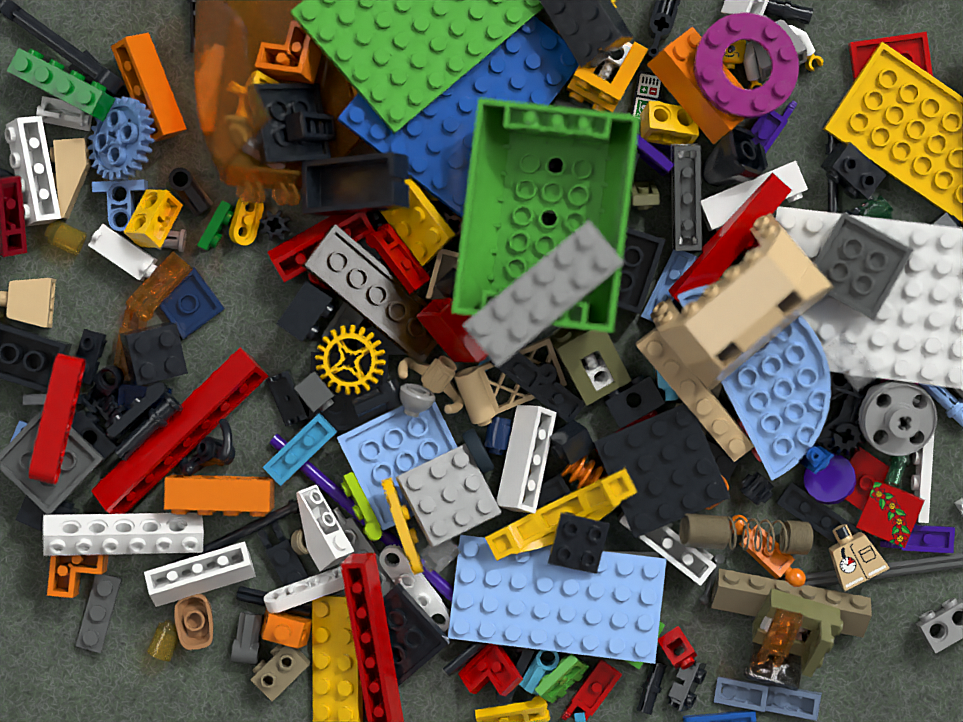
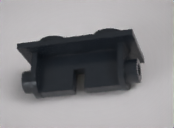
[76,329,108,385]
[667,658,707,711]

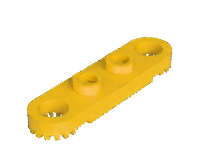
[381,477,424,575]

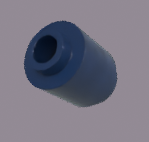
[484,417,512,455]

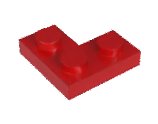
[458,643,523,697]

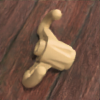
[398,356,464,414]

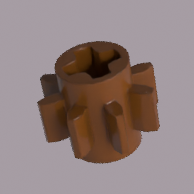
[444,212,464,242]

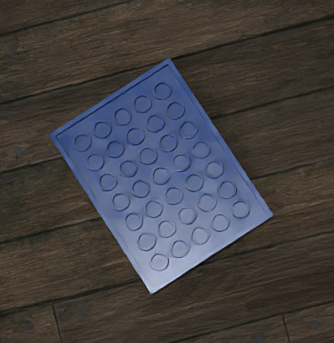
[337,16,579,217]

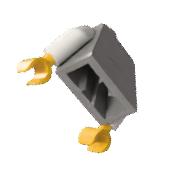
[743,15,823,89]

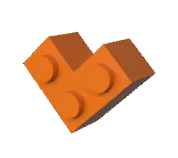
[255,21,322,84]
[47,554,109,598]

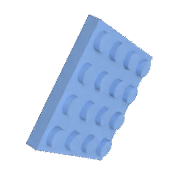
[337,401,457,531]

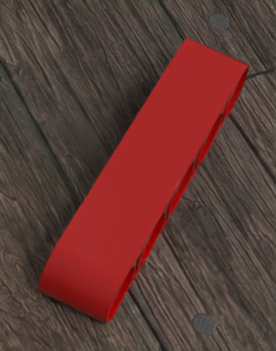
[28,353,86,485]

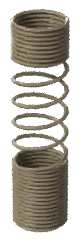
[680,513,813,555]

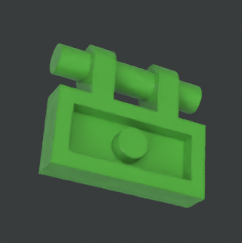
[535,653,589,703]

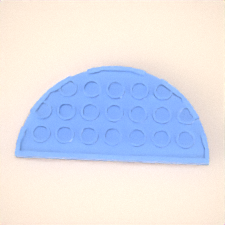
[677,285,831,480]

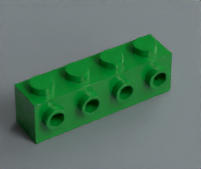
[7,48,115,122]

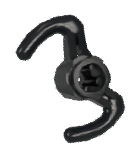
[179,418,236,476]

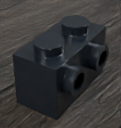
[821,142,886,200]

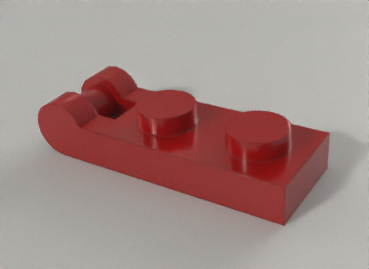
[366,223,431,294]

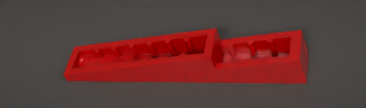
[668,172,792,304]

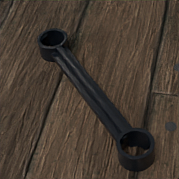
[0,0,125,95]

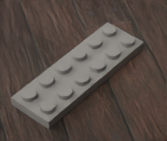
[464,221,624,367]

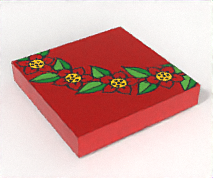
[856,479,925,548]

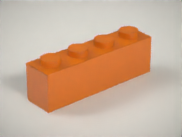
[111,33,187,142]

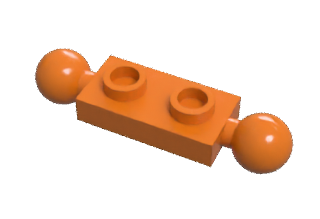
[729,515,806,587]

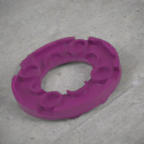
[694,13,799,118]

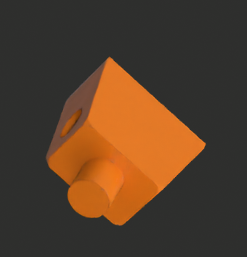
[260,608,312,648]

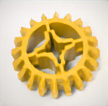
[315,325,386,395]

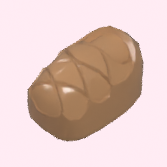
[174,593,214,650]

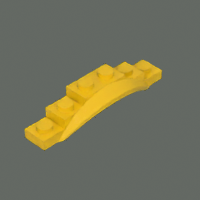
[485,468,637,561]

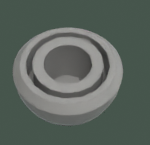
[400,384,436,417]

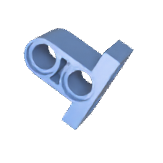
[92,179,148,232]

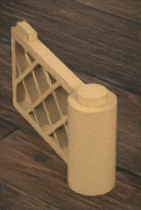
[454,337,567,426]

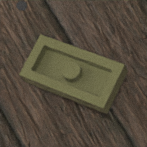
[630,180,659,210]

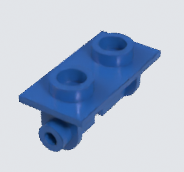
[799,443,834,474]

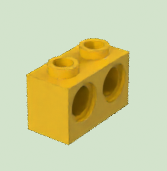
[640,101,699,146]
[124,189,183,248]

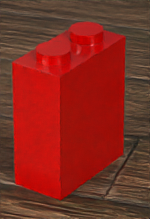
[416,298,488,362]

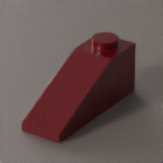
[0,175,27,257]

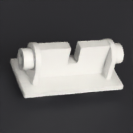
[36,96,92,131]

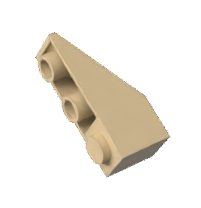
[50,138,91,220]

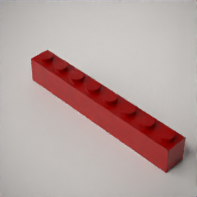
[91,347,268,514]
[340,553,404,722]

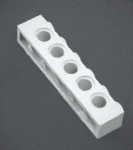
[43,513,204,556]

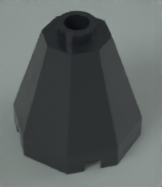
[702,125,768,187]

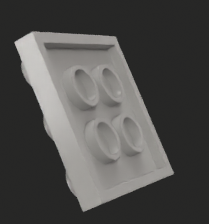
[396,444,502,548]

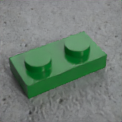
[197,200,234,251]

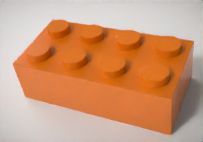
[647,27,745,144]
[164,474,275,517]

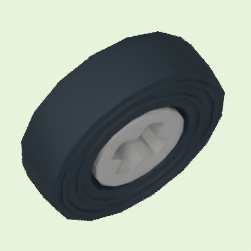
[462,428,494,474]

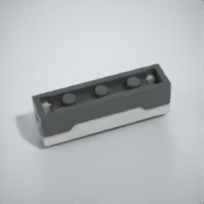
[671,144,702,251]

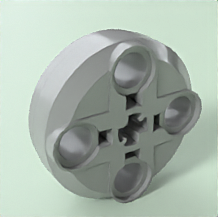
[859,380,937,456]

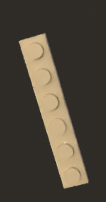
[636,328,754,462]

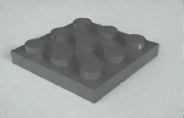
[814,212,914,320]
[0,408,105,515]

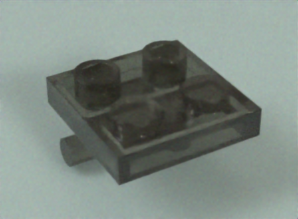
[744,642,801,691]

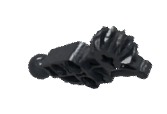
[815,371,881,456]

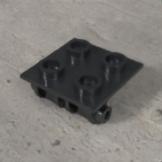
[548,511,610,574]

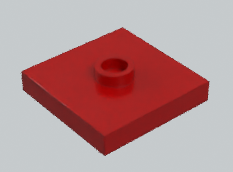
[845,446,902,512]

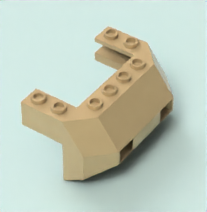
[650,213,834,390]

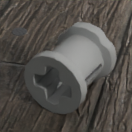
[157,229,186,252]

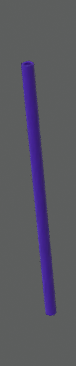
[269,433,502,646]

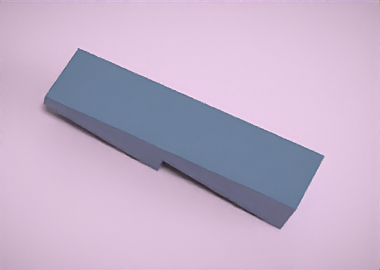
[714,676,822,721]

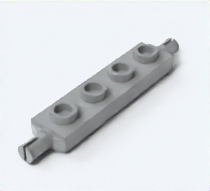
[332,507,396,596]

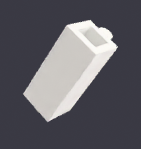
[88,224,158,281]

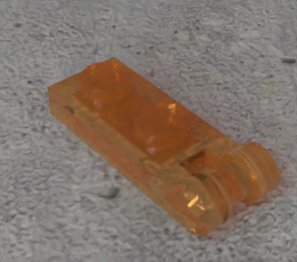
[126,252,193,322]

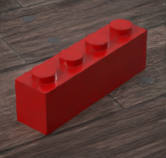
[268,213,375,283]

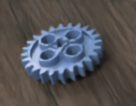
[88,96,155,182]

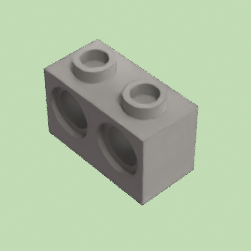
[915,597,963,654]

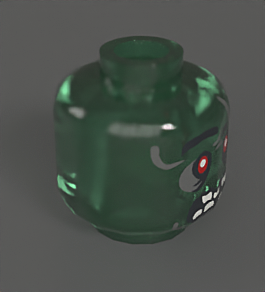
[857,195,894,220]

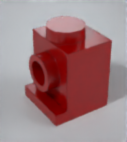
[658,626,698,670]

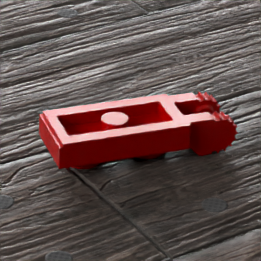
[560,658,622,721]

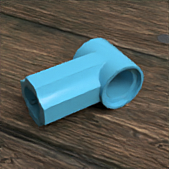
[519,649,559,696]

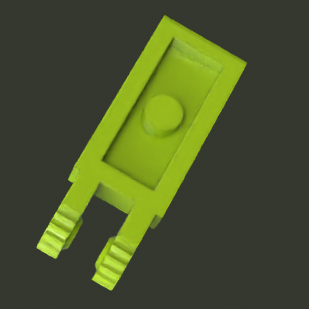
[340,472,383,542]

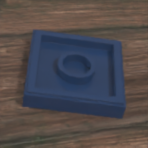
[153,267,225,339]

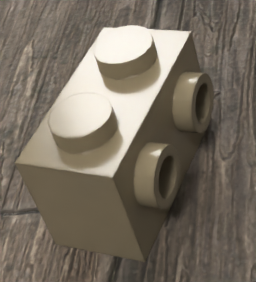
[250,644,311,702]

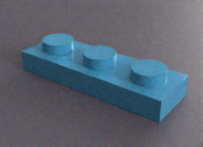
[263,413,337,486]

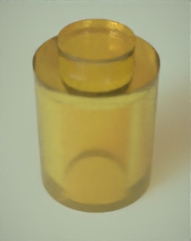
[45,220,87,256]
[146,620,179,661]

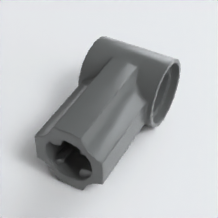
[231,611,263,665]

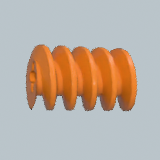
[561,455,608,489]

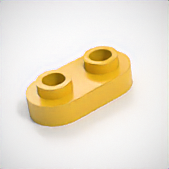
[229,194,264,245]

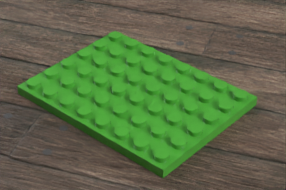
[290,0,544,134]

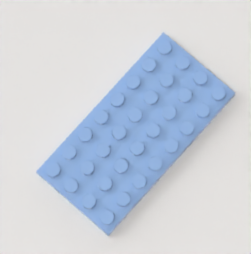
[448,535,666,663]

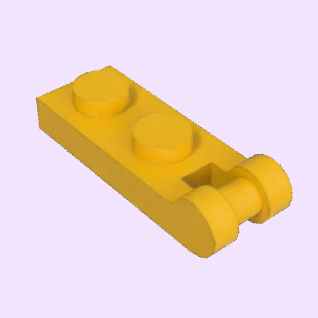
[475,696,550,722]

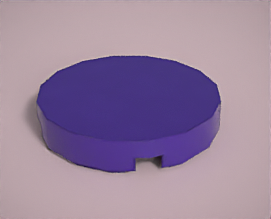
[804,453,856,505]

